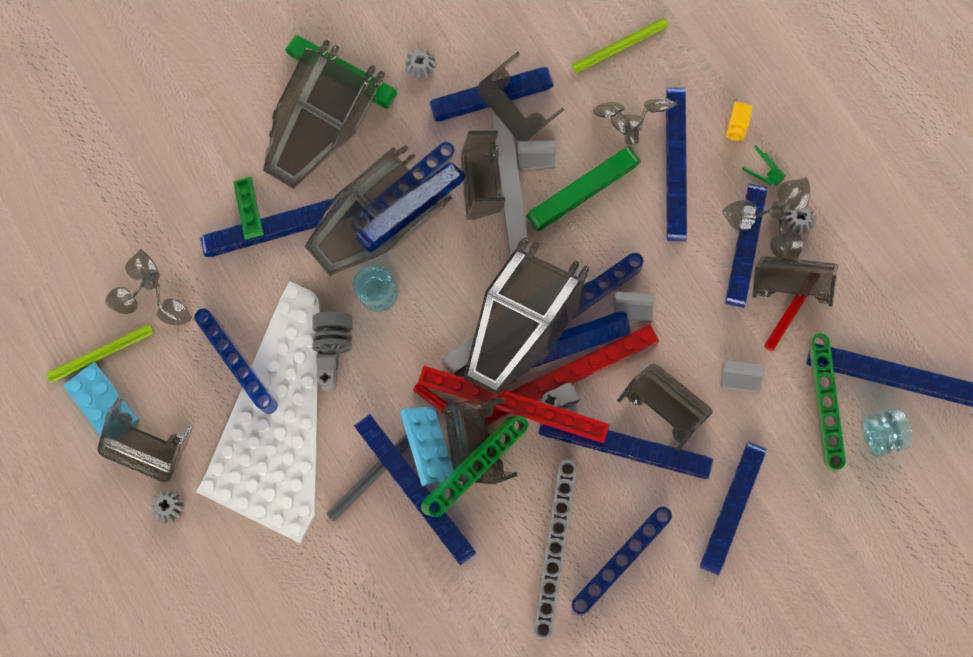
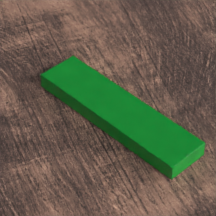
[233,176,264,240]

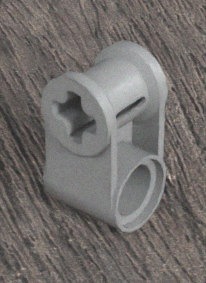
[316,353,338,391]
[542,383,580,409]

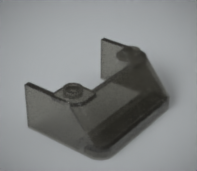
[478,51,565,142]
[461,130,505,220]
[752,256,839,307]
[617,364,713,452]
[97,394,193,482]
[444,398,518,484]

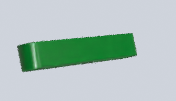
[285,35,398,109]
[526,146,641,232]
[809,333,846,470]
[421,416,529,517]

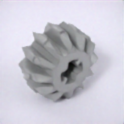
[405,48,436,80]
[783,202,816,236]
[149,490,184,524]

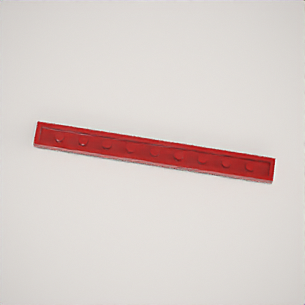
[477,324,659,426]
[418,365,610,443]

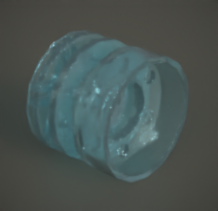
[352,264,398,312]
[863,408,913,457]

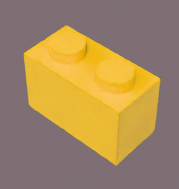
[725,101,753,141]

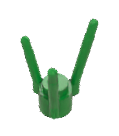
[742,145,787,186]

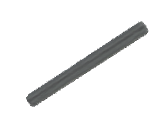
[326,434,410,521]

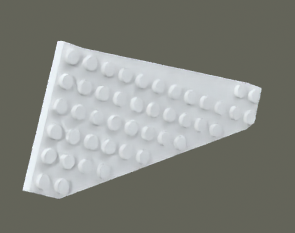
[196,281,320,544]

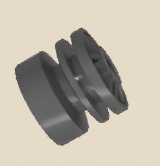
[312,311,352,353]

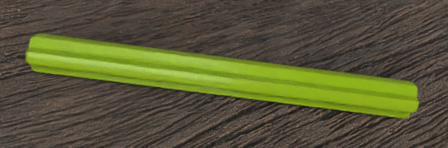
[572,18,668,73]
[47,324,154,382]

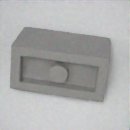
[518,141,555,169]
[614,292,655,322]
[721,360,765,392]

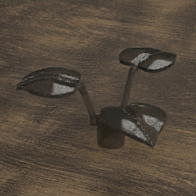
[593,98,677,145]
[722,177,810,262]
[105,249,192,325]

